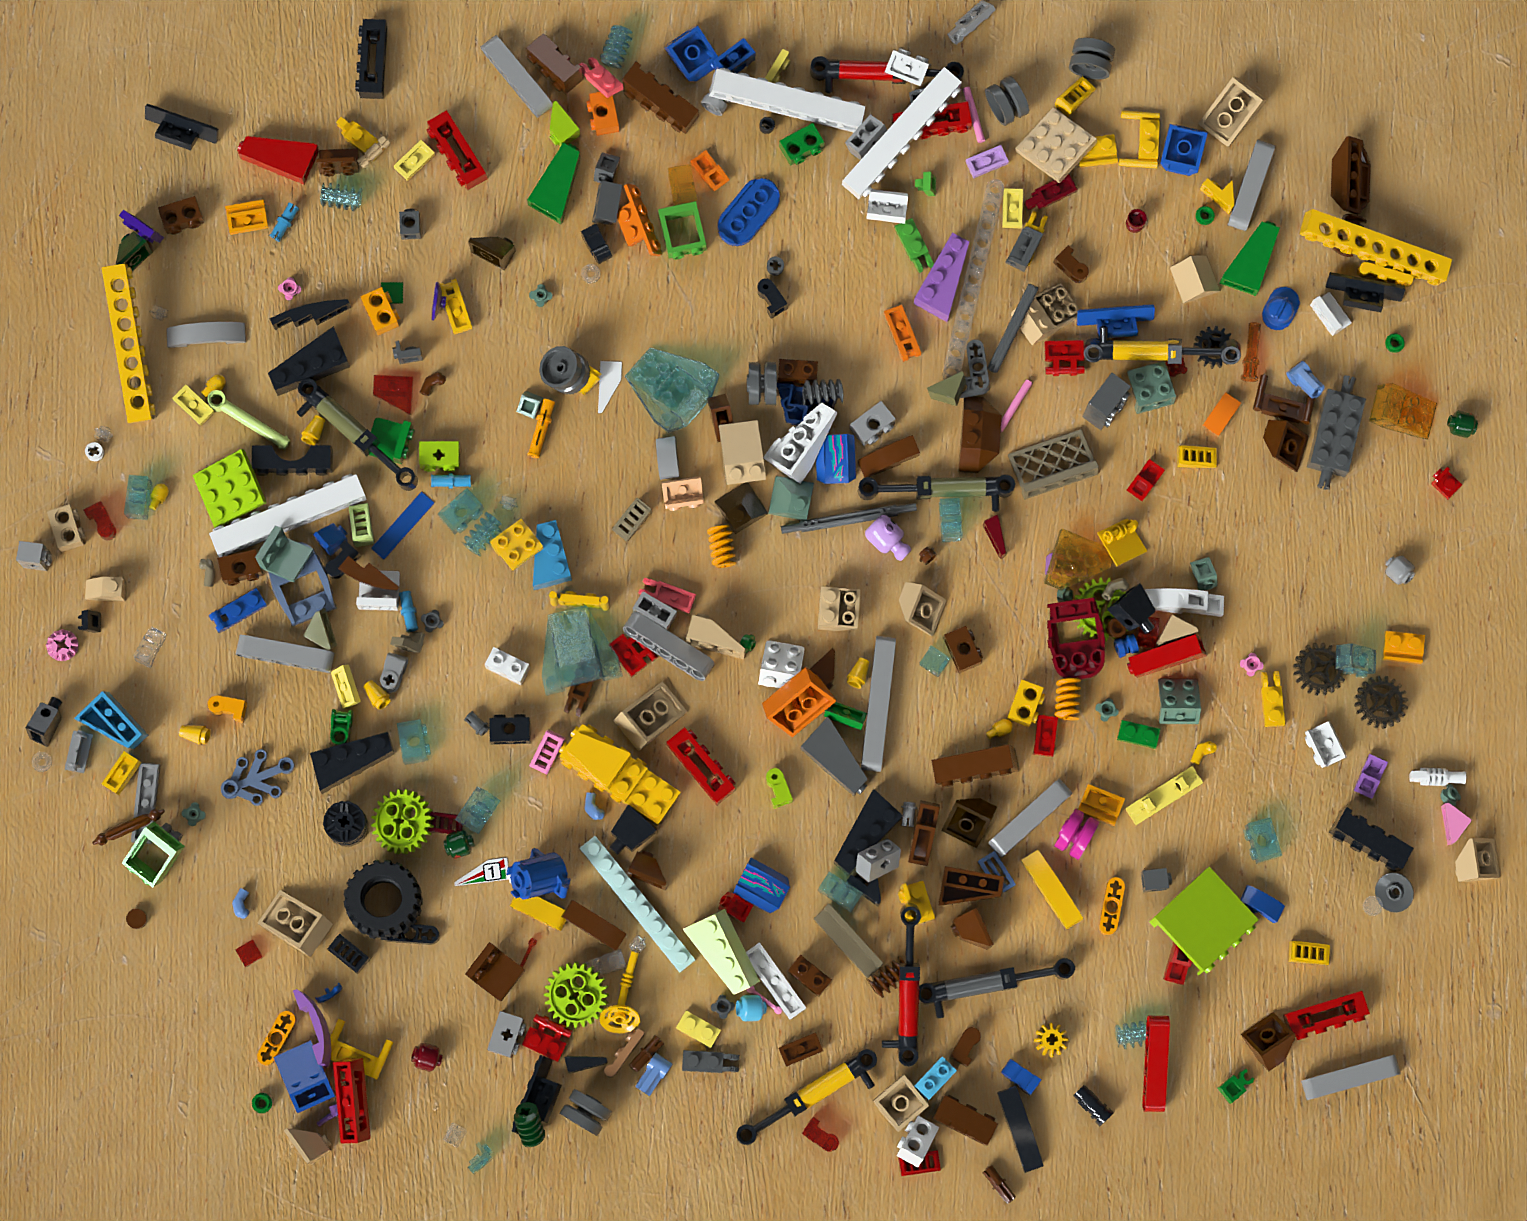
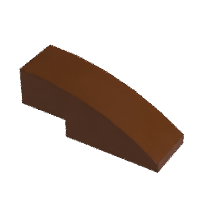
[857,435,920,478]
[338,556,400,591]
[908,800,940,866]
[561,900,626,951]

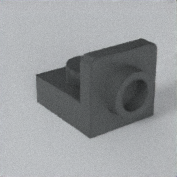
[594,152,620,183]
[392,340,423,364]

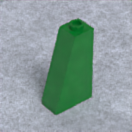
[527,143,580,224]
[1219,221,1280,296]

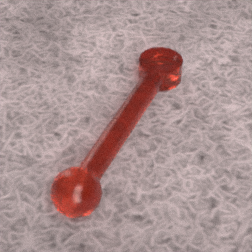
[520,938,537,976]

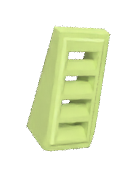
[349,503,374,547]

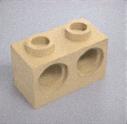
[47,504,86,552]

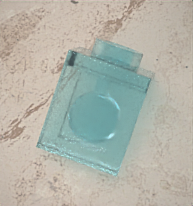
[468,1142,493,1175]

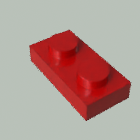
[1033,715,1058,757]

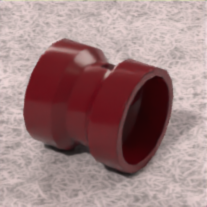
[1125,209,1147,233]

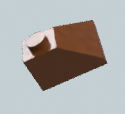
[1263,420,1309,472]
[628,850,667,891]
[951,908,994,950]
[1241,1012,1296,1071]

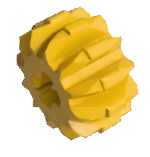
[1034,1023,1069,1057]

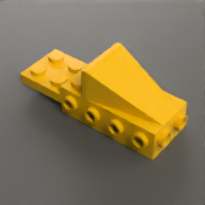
[559,724,681,825]

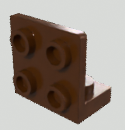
[316,148,359,177]
[465,942,525,1002]

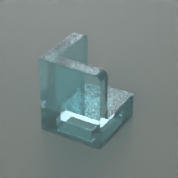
[919,645,950,677]

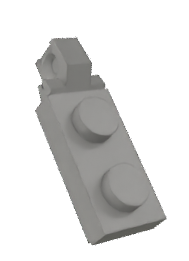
[947,0,996,45]

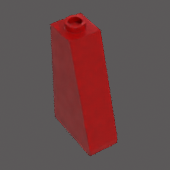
[237,136,319,185]
[1127,634,1207,678]

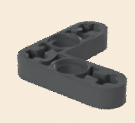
[960,340,990,398]

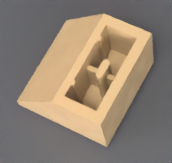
[817,587,860,631]

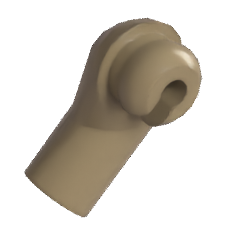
[199,558,215,587]
[1102,578,1129,600]

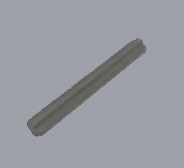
[988,284,1038,373]

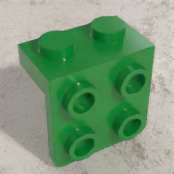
[369,418,415,464]

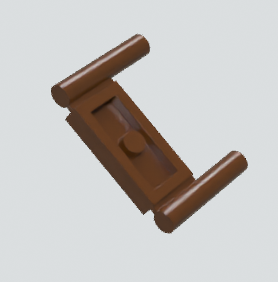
[1253,374,1315,425]

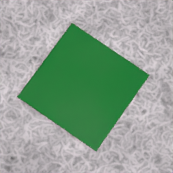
[381,282,403,304]

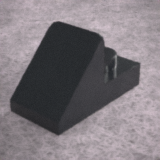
[846,875,881,907]

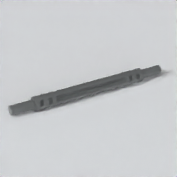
[781,503,917,534]

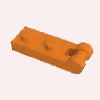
[884,305,921,362]

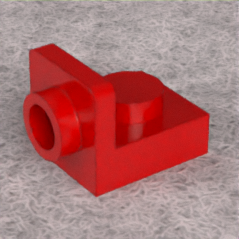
[1431,466,1462,500]
[718,892,754,923]

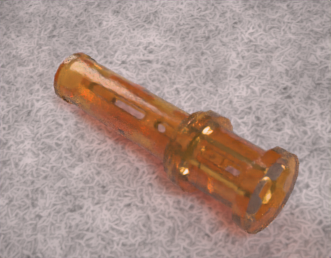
[1241,322,1261,382]

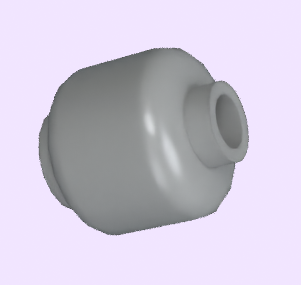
[1385,556,1415,585]

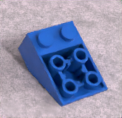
[274,1040,335,1113]

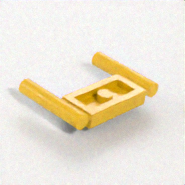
[1118,111,1160,168]
[549,591,610,611]
[330,1018,394,1080]

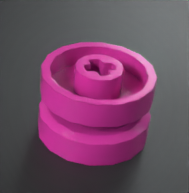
[1054,808,1100,860]

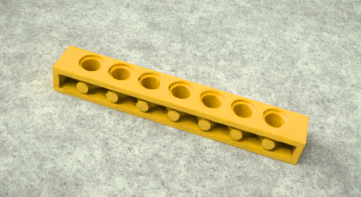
[1299,209,1452,285]
[101,264,156,423]

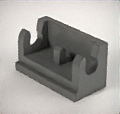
[592,180,622,225]
[1006,227,1043,272]

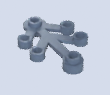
[221,749,295,806]

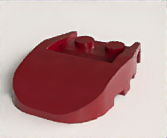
[1047,597,1106,679]

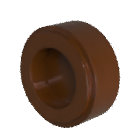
[1106,618,1127,638]
[126,909,147,929]

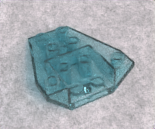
[625,348,720,433]
[542,605,623,696]

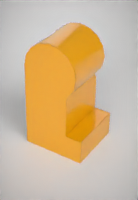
[207,696,248,723]

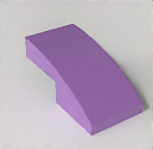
[1354,753,1388,799]

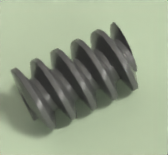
[802,379,843,405]

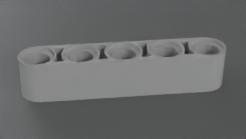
[480,35,553,118]
[1227,139,1275,231]
[623,612,714,681]
[235,635,335,673]
[988,778,1073,858]
[1301,1055,1401,1100]

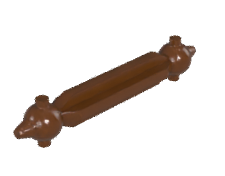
[92,808,165,846]

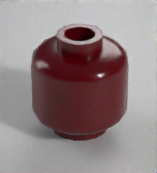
[411,1043,443,1072]

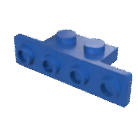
[1077,304,1155,339]

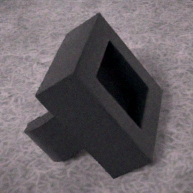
[78,610,101,633]

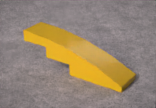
[1021,850,1083,930]

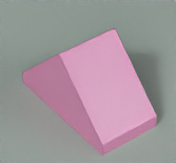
[1441,803,1472,845]

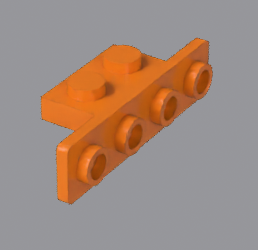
[617,184,662,256]

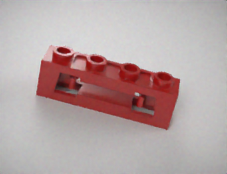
[891,101,972,140]
[426,110,487,191]
[666,727,736,805]
[1283,991,1370,1040]
[333,1058,371,1144]

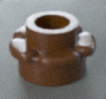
[919,547,937,565]

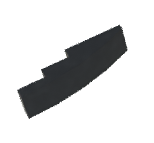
[269,299,351,330]
[997,1086,1044,1173]

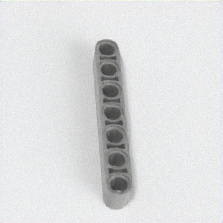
[861,636,896,772]

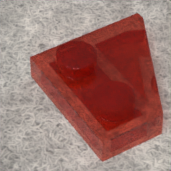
[373,375,414,415]

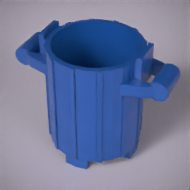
[506,848,571,900]

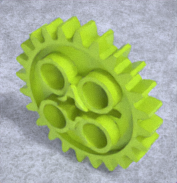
[1073,577,1128,642]
[371,789,434,854]
[544,962,609,1028]

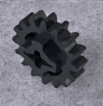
[1193,326,1235,369]

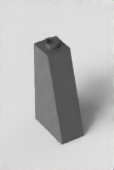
[800,717,868,796]

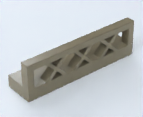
[814,904,883,979]

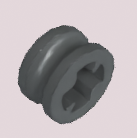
[767,256,784,276]

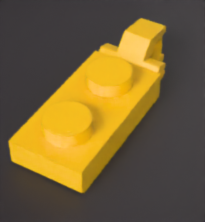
[336,117,385,162]

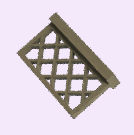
[1008,429,1098,500]

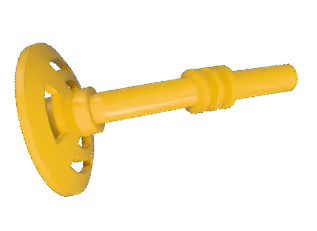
[599,951,640,1034]

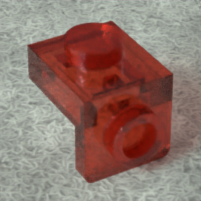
[1137,617,1160,648]

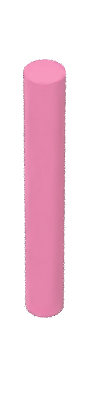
[963,87,985,143]
[1001,380,1032,432]

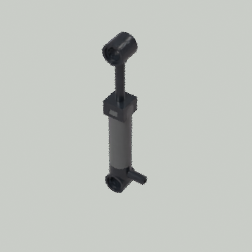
[919,958,1075,1019]

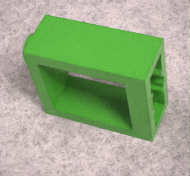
[658,201,706,260]
[122,822,185,888]

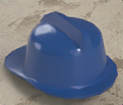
[1262,287,1300,330]

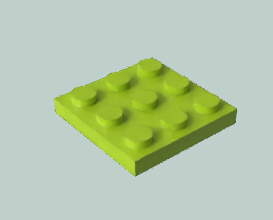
[193,449,267,528]

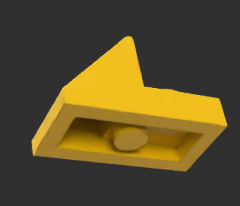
[1200,178,1234,214]

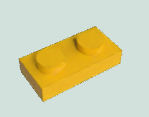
[101,751,142,795]

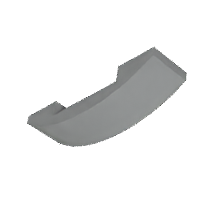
[167,322,246,348]

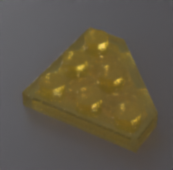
[1044,528,1113,590]

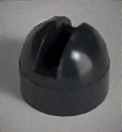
[759,117,775,134]

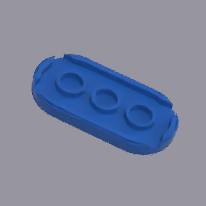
[718,178,780,246]

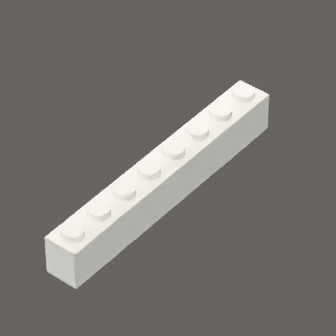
[842,67,962,199]
[709,68,865,133]
[209,474,367,558]

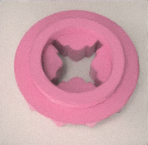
[46,629,78,661]

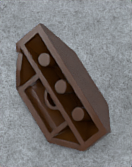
[1331,136,1371,215]
[958,396,1002,473]

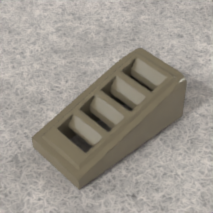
[612,498,652,542]

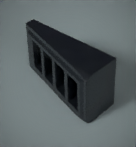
[327,933,370,974]
[564,1056,608,1074]

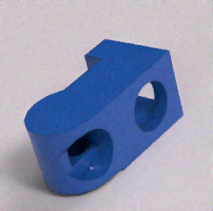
[1001,1059,1041,1096]

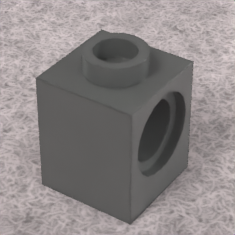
[399,209,421,240]
[1141,868,1172,893]

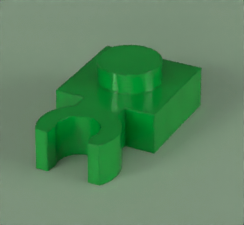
[1217,1069,1255,1104]

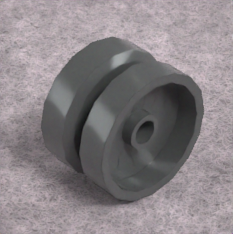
[1069,38,1115,80]
[985,76,1029,126]
[539,346,590,394]
[747,362,777,405]
[559,1089,612,1137]

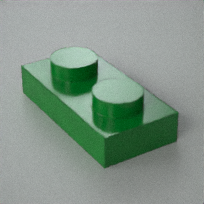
[824,702,867,730]
[1117,720,1160,749]

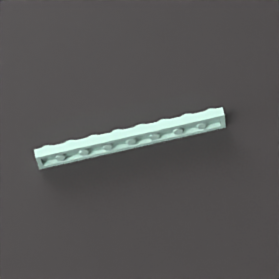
[580,836,695,973]

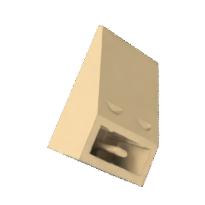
[1011,283,1079,345]

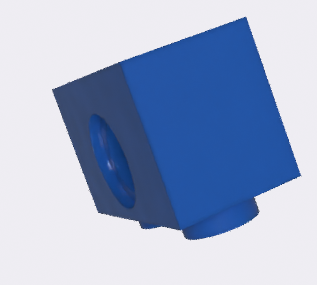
[713,38,756,74]

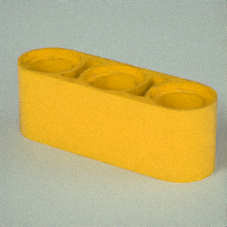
[509,896,567,931]

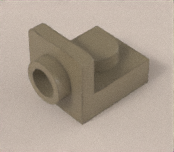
[390,632,425,653]

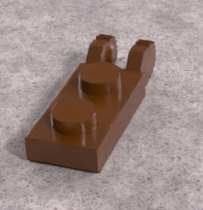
[564,659,600,717]

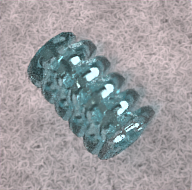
[600,25,633,69]
[320,182,363,211]
[462,512,503,557]
[1115,1021,1147,1050]

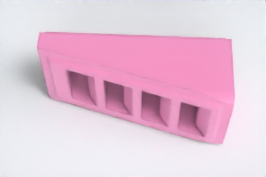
[529,729,566,775]

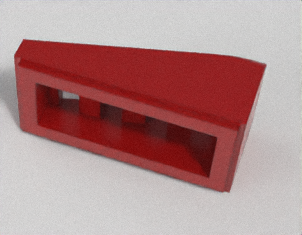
[898,1150,941,1177]

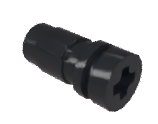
[1073,1085,1114,1127]

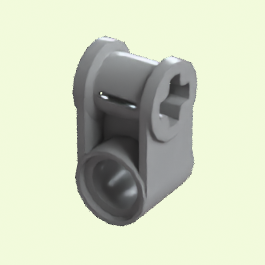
[380,652,408,693]

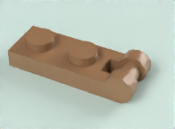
[604,1028,645,1078]

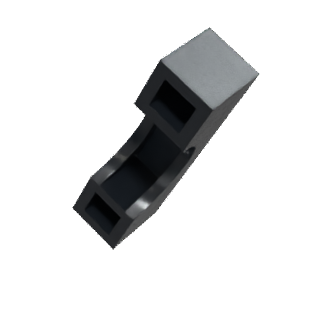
[252,445,333,476]

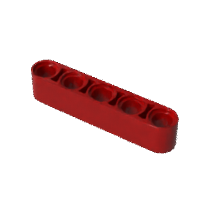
[1142,1015,1170,1112]

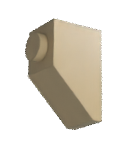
[85,577,126,601]

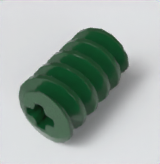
[514,1102,545,1147]

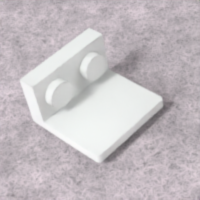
[885,48,931,86]
[356,571,400,611]

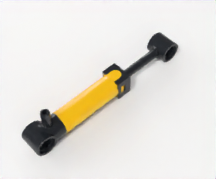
[1084,325,1241,365]
[736,1049,877,1146]

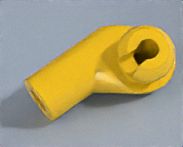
[1190,741,1217,765]

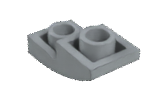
[656,436,680,480]

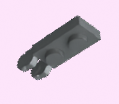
[682,1050,740,1073]

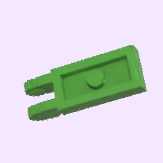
[894,218,934,273]

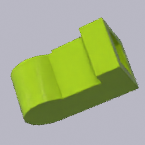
[766,768,793,809]

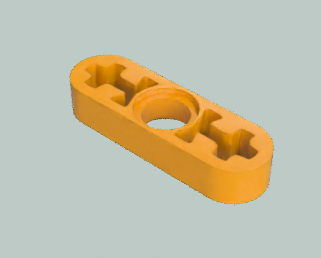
[1099,877,1125,935]
[257,1011,296,1066]

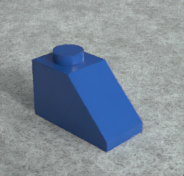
[313,523,348,557]

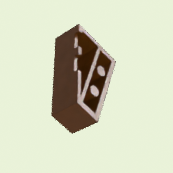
[938,866,1006,906]

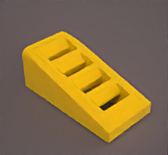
[1055,76,1096,117]
[1177,445,1217,468]
[1288,941,1330,965]

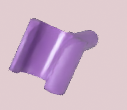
[317,1104,338,1127]

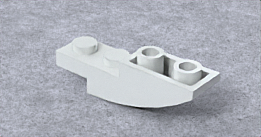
[1145,588,1224,617]

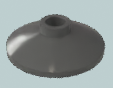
[1375,873,1414,912]

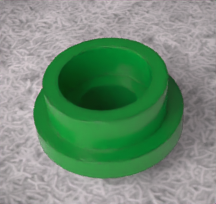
[1195,206,1215,225]
[1385,333,1405,353]
[739,634,756,653]
[252,1093,272,1114]

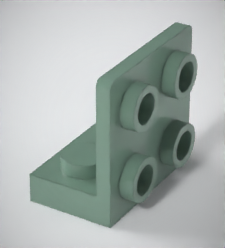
[1127,361,1176,414]
[255,525,313,582]
[1158,679,1201,724]

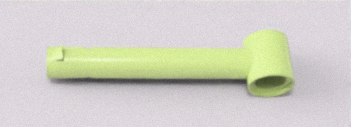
[208,390,291,450]

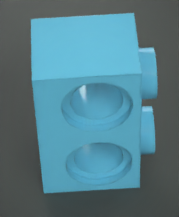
[914,1056,957,1101]

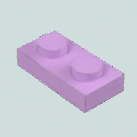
[965,145,1009,178]

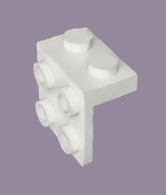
[758,641,805,688]

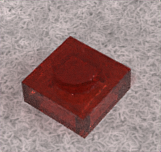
[235,939,263,967]

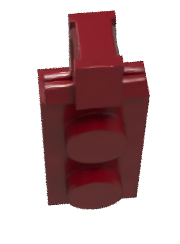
[1024,174,1078,211]

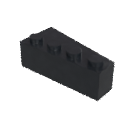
[1329,807,1414,872]

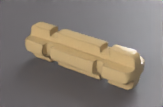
[357,136,391,168]

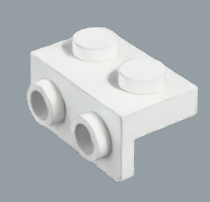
[867,189,908,224]
[1305,721,1347,768]

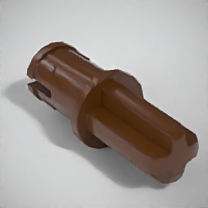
[629,1035,664,1072]
[982,1165,1016,1204]

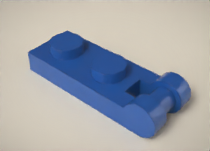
[209,588,267,633]

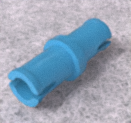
[269,203,299,242]
[431,473,471,489]
[399,591,419,632]

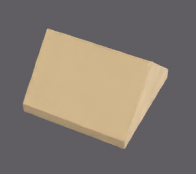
[1170,256,1220,304]
[1155,615,1198,648]
[873,1074,929,1132]

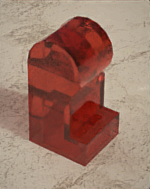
[83,501,117,540]
[801,1117,839,1152]

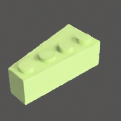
[683,909,760,994]

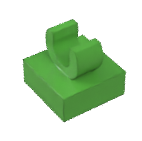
[915,172,936,196]

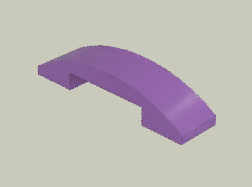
[293,989,331,1068]

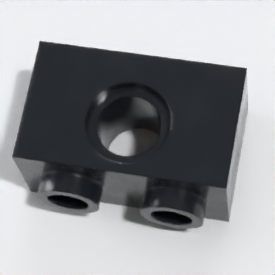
[489,714,531,745]

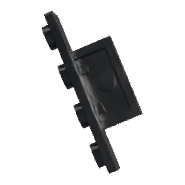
[145,104,219,151]
[1326,272,1406,312]
[512,1055,562,1135]

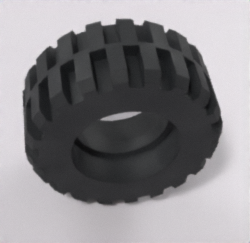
[344,860,423,940]

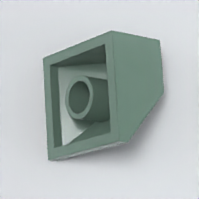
[768,476,814,521]

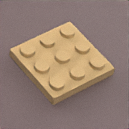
[1015,108,1097,183]

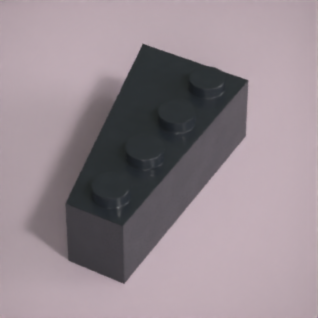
[268,326,350,396]
[310,732,394,794]
[834,789,903,876]

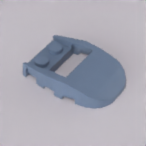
[268,542,337,626]

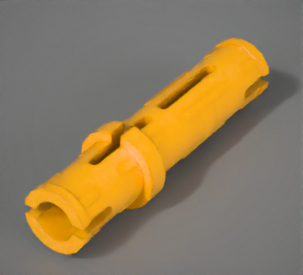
[527,399,555,458]

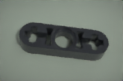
[385,924,440,945]

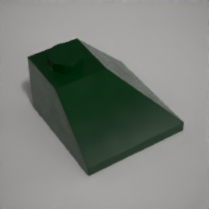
[116,231,153,271]

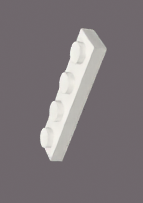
[746,942,806,1020]

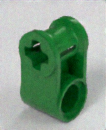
[330,709,353,746]

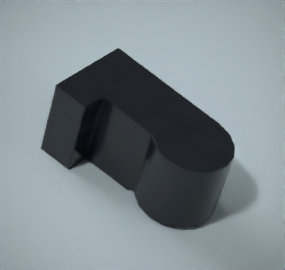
[581,224,612,264]
[757,279,788,319]
[326,540,361,579]

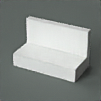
[1310,292,1352,336]

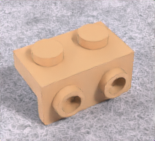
[662,476,704,511]

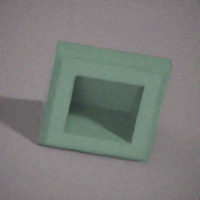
[516,391,543,419]

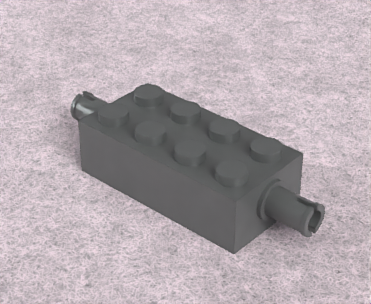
[1307,375,1366,490]

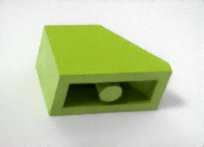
[549,101,580,147]

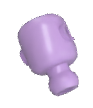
[865,515,911,561]

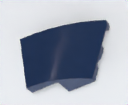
[777,382,835,433]

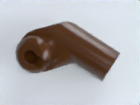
[420,372,446,396]

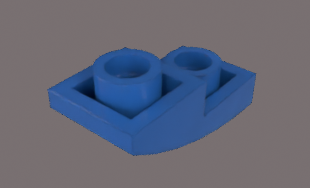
[1240,885,1285,923]

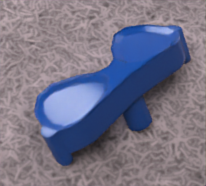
[315,983,342,1003]

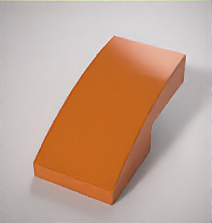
[690,150,730,191]
[1203,392,1242,436]

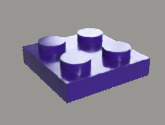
[119,210,164,243]

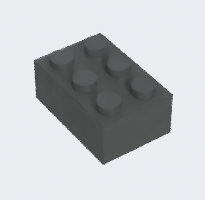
[1082,373,1131,430]

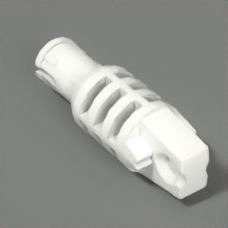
[1409,768,1466,786]

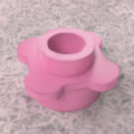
[278,277,301,300]
[1240,653,1264,676]

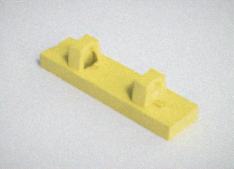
[1125,766,1203,825]

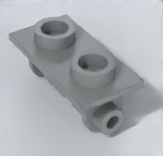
[65,730,93,773]

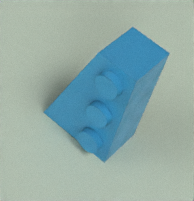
[533,520,572,590]
[74,691,148,749]

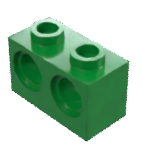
[779,123,824,166]

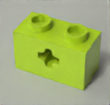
[419,441,460,472]

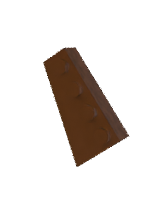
[622,61,699,134]
[931,744,1019,787]

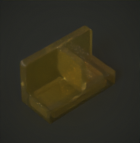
[668,164,697,206]

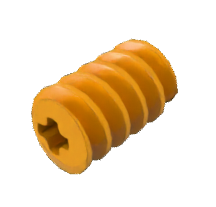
[707,525,737,568]
[1054,678,1081,721]

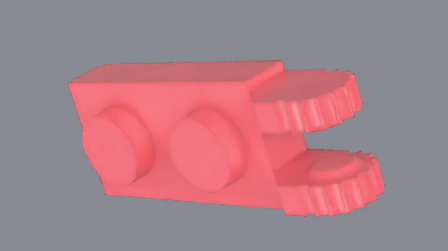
[579,57,623,98]
[638,578,696,614]

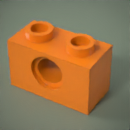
[586,92,619,136]

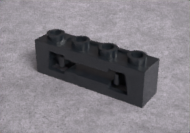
[355,19,388,99]

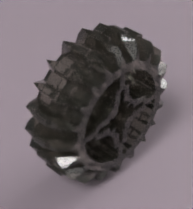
[1293,643,1347,696]
[1354,676,1408,729]

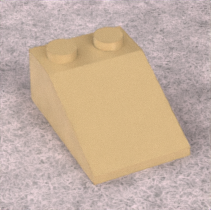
[1198,77,1267,147]
[719,420,766,485]
[686,613,745,659]
[613,681,687,751]
[258,890,333,957]

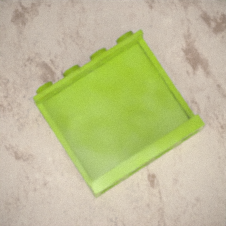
[1149,867,1259,975]

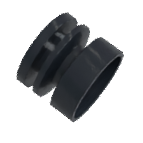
[323,801,368,847]

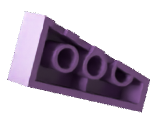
[914,232,969,322]

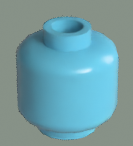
[736,995,767,1021]

